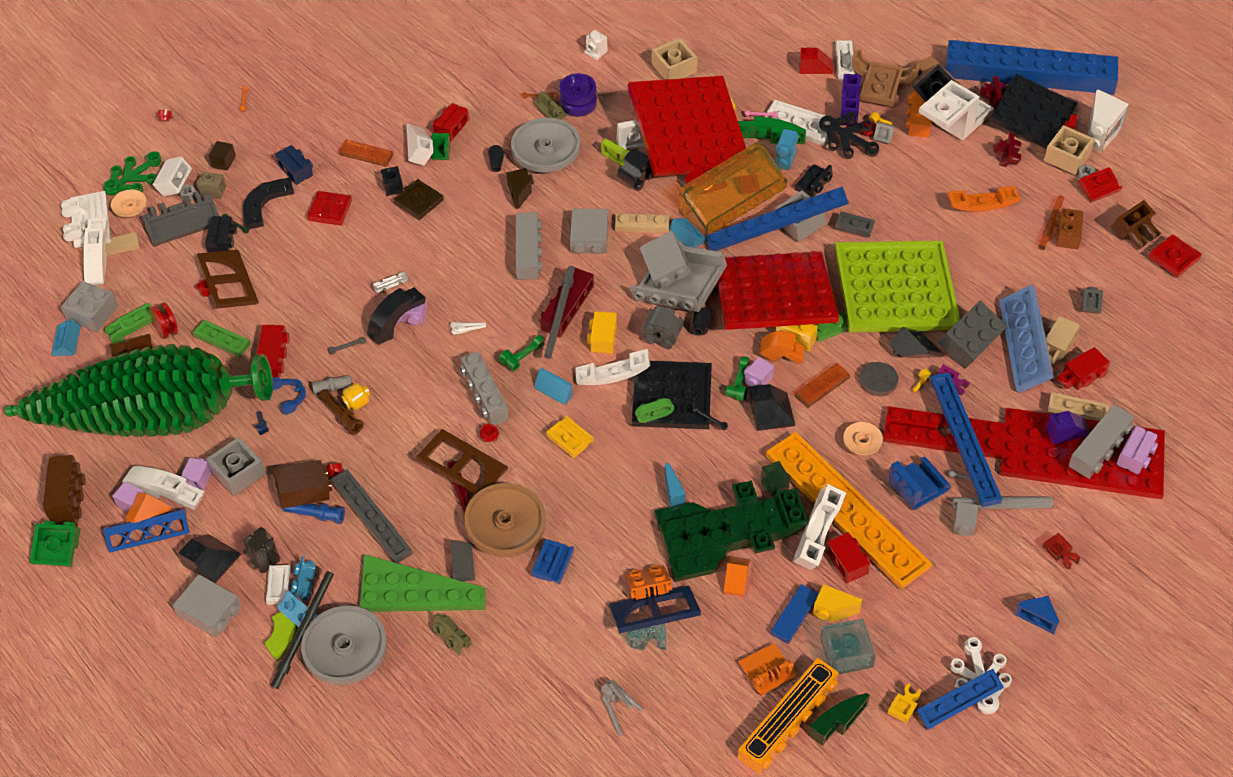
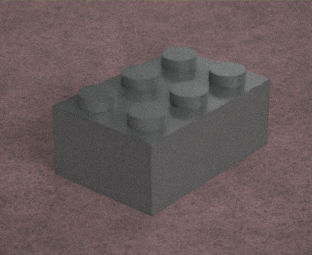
[937,300,1007,369]

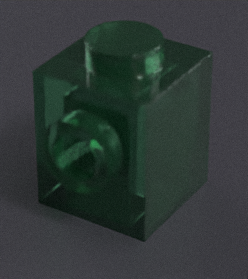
[761,461,790,496]

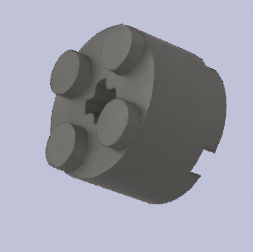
[641,306,684,349]

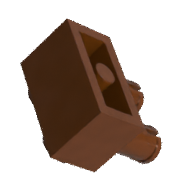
[1111,200,1161,249]

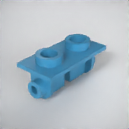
[290,556,316,600]
[277,591,317,627]

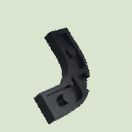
[243,177,294,230]

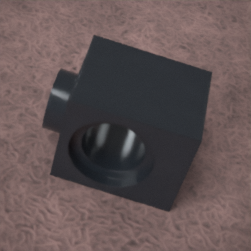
[381,166,403,196]

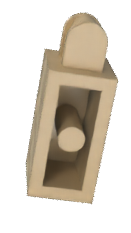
[1045,316,1080,365]

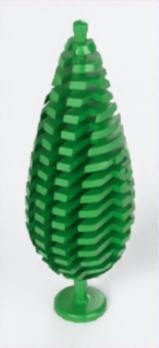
[5,344,273,437]

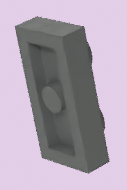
[835,211,875,238]

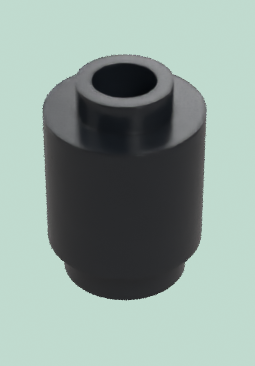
[690,307,712,336]

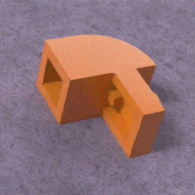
[760,331,805,364]

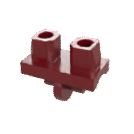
[980,76,1006,110]
[993,132,1021,167]

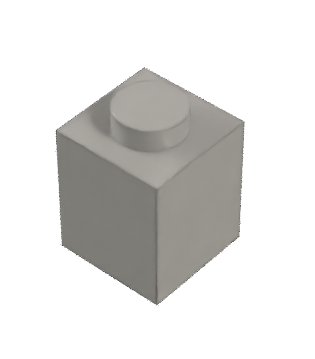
[953,502,978,536]

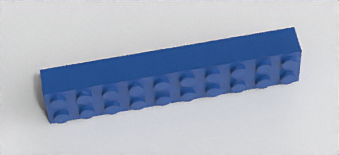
[945,40,1118,95]

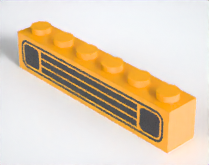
[738,658,839,774]

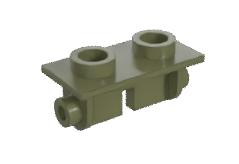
[534,91,567,119]
[432,614,472,656]

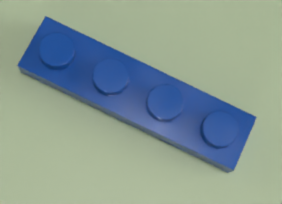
[916,669,1004,730]

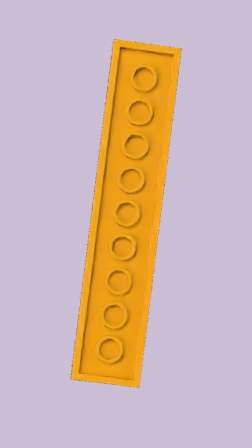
[766,432,932,590]

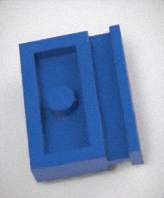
[532,539,574,585]

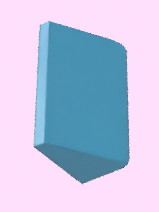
[669,218,707,248]
[51,319,81,356]
[535,368,573,405]

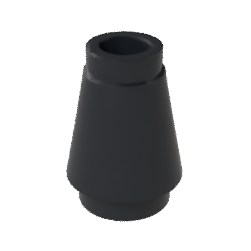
[487,145,505,172]

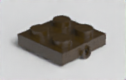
[394,179,444,220]

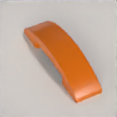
[947,186,1021,212]

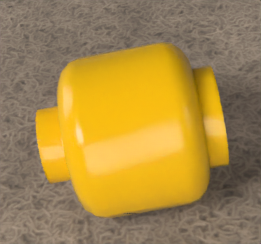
[341,383,371,411]

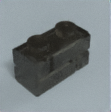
[243,527,280,573]

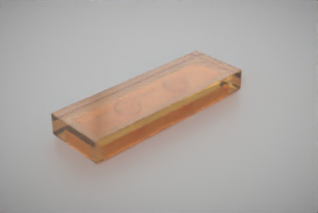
[339,139,393,167]
[795,363,850,408]

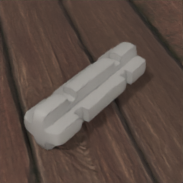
[373,271,408,293]

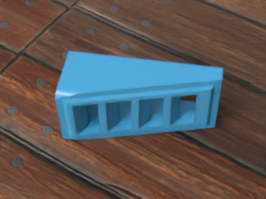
[664,463,685,507]

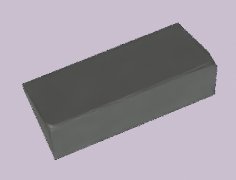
[451,540,475,581]

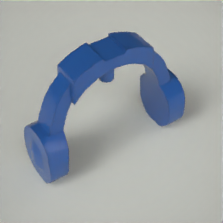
[273,377,306,415]

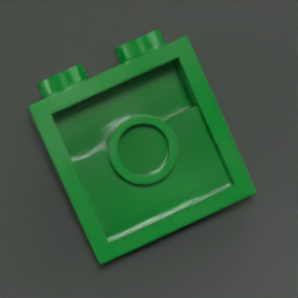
[29,521,81,567]

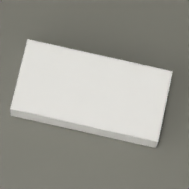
[266,565,291,605]

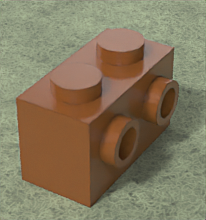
[1054,208,1084,250]

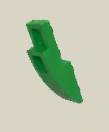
[738,116,806,144]

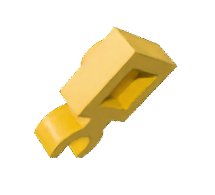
[887,683,921,724]

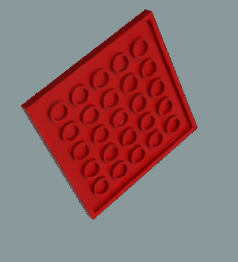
[627,76,752,177]
[717,251,839,330]

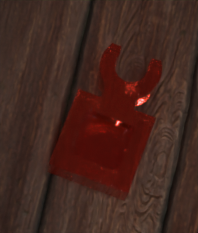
[1042,533,1080,569]

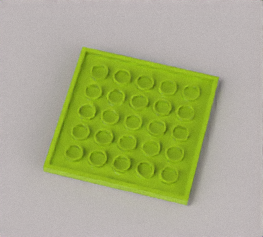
[834,241,960,332]

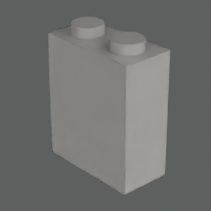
[570,209,609,254]
[640,230,692,289]
[172,574,242,638]

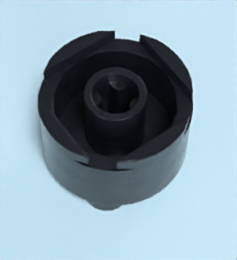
[617,148,653,191]

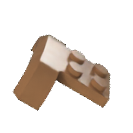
[852,49,921,107]

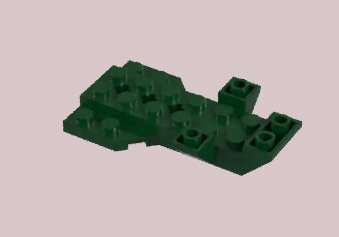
[654,480,808,582]

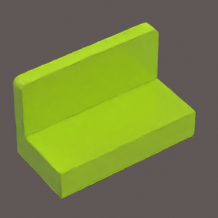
[601,138,631,166]

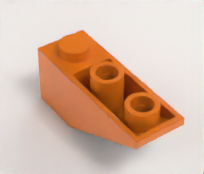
[906,89,931,138]

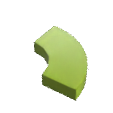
[264,612,297,661]

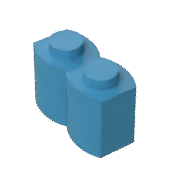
[775,129,798,170]

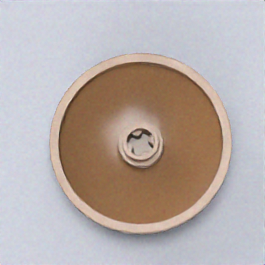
[464,483,546,557]

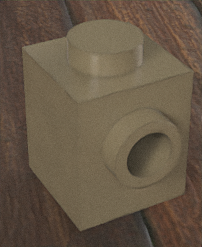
[197,172,227,199]

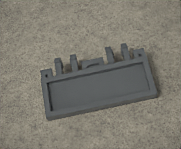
[142,191,219,247]

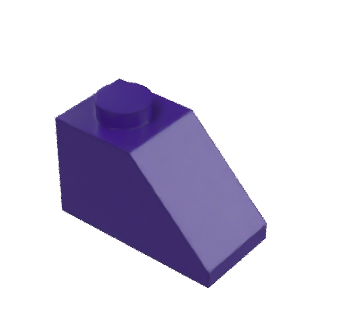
[1046,411,1091,444]

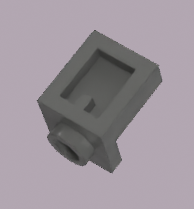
[1081,287,1103,314]

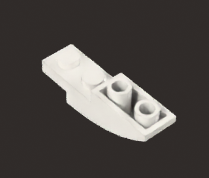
[84,218,108,285]
[123,466,204,510]

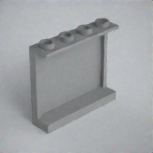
[630,245,727,312]

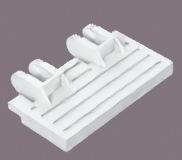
[61,191,111,248]

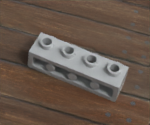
[516,212,542,280]
[459,351,509,425]
[1069,405,1135,479]

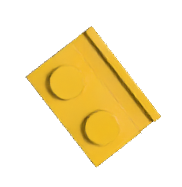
[546,415,594,458]

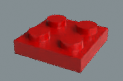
[307,191,352,226]
[1148,234,1202,278]

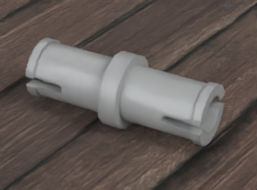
[312,375,352,394]

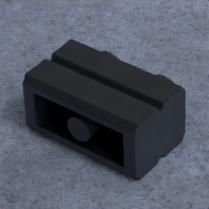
[205,216,237,252]

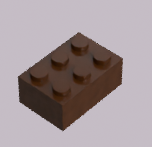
[43,455,86,527]

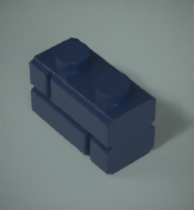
[275,145,313,184]

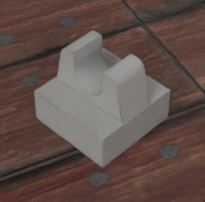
[873,122,895,144]

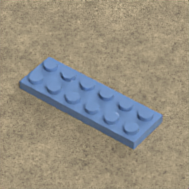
[999,284,1054,393]

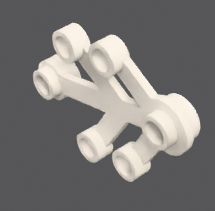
[950,637,1012,714]

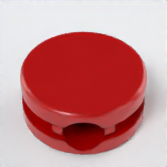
[150,302,178,339]

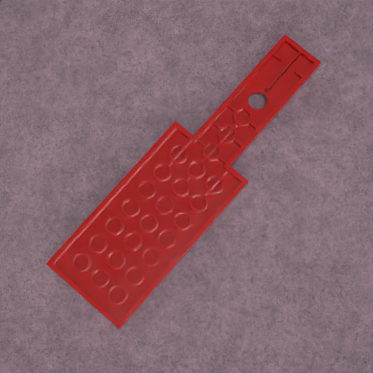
[883,406,1165,500]

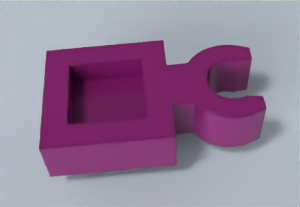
[936,364,970,396]

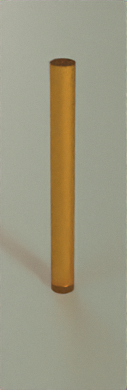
[1038,195,1064,250]

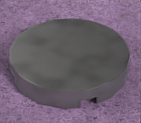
[860,362,899,396]

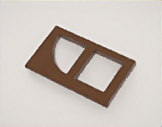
[196,250,259,309]
[416,429,508,494]

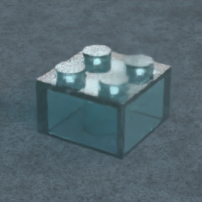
[820,618,876,675]

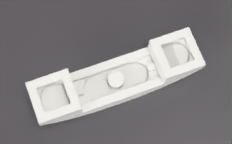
[575,349,650,385]

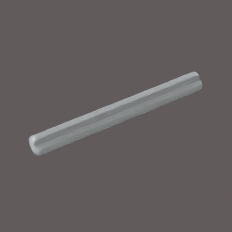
[952,497,1053,510]

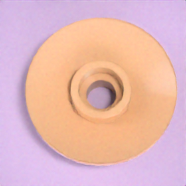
[111,190,147,217]
[843,422,883,455]

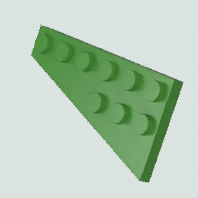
[360,555,486,612]

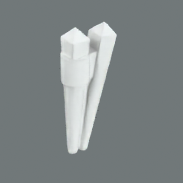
[450,322,486,335]

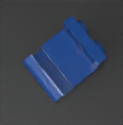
[888,457,951,510]

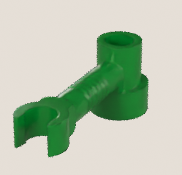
[498,335,545,372]
[725,356,750,402]

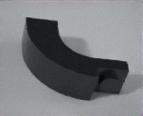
[367,287,426,345]

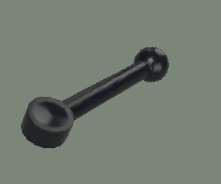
[692,406,728,430]

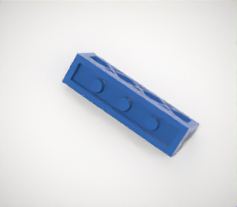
[103,508,190,553]

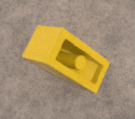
[813,584,863,622]

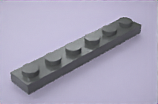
[331,469,413,563]

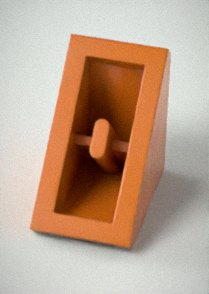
[125,492,171,523]
[724,556,750,597]

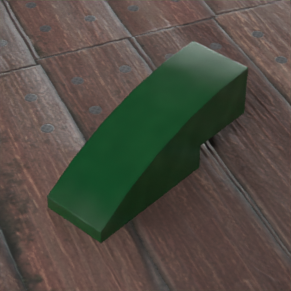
[808,693,870,746]

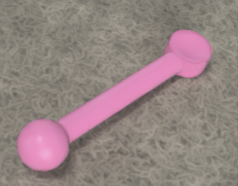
[744,110,778,118]

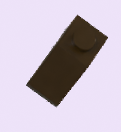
[506,168,534,209]

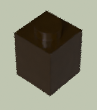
[208,141,236,171]

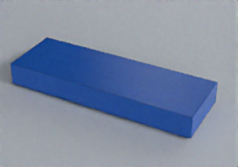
[770,584,819,644]

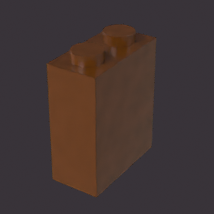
[274,460,332,509]

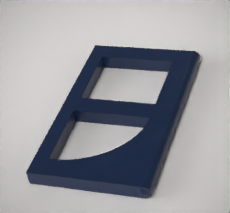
[608,586,701,634]

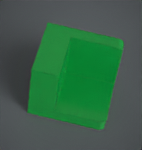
[431,133,451,160]

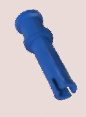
[283,503,345,524]

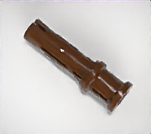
[319,389,364,435]

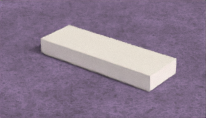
[835,40,855,79]

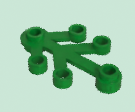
[103,151,162,195]

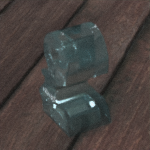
[627,624,666,650]

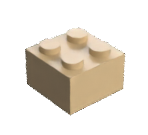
[652,38,697,79]
[1044,125,1095,175]

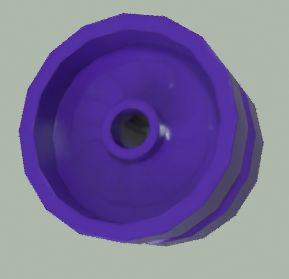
[559,73,597,117]

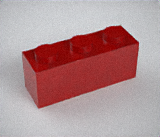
[256,325,290,378]

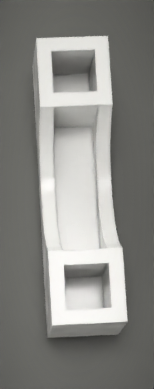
[792,484,846,570]

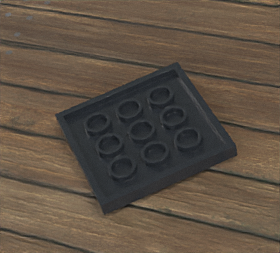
[990,74,1078,149]
[632,361,712,429]

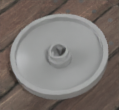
[511,118,581,173]
[301,606,387,685]

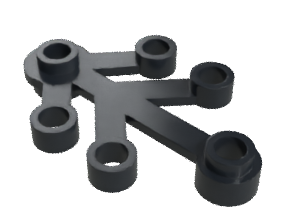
[819,112,879,159]

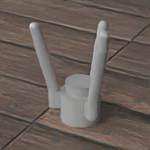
[601,680,643,736]

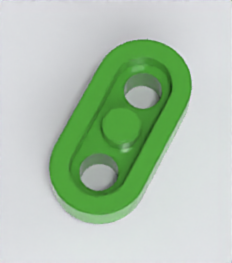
[635,398,674,423]

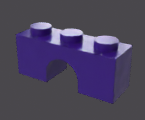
[840,74,861,125]

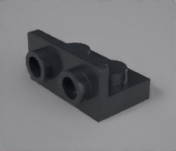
[795,164,833,197]

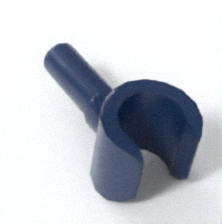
[255,411,269,435]

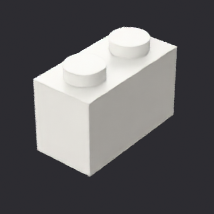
[153,156,192,197]

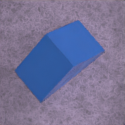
[1015,596,1059,634]

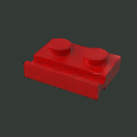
[1078,167,1122,203]

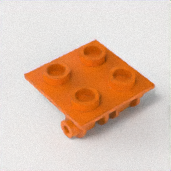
[624,565,672,600]
[738,643,797,696]

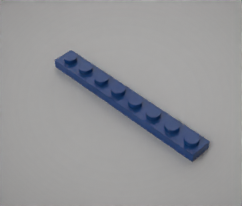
[706,186,849,251]
[930,373,1002,507]

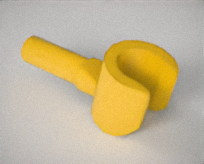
[868,112,893,125]
[912,368,931,393]

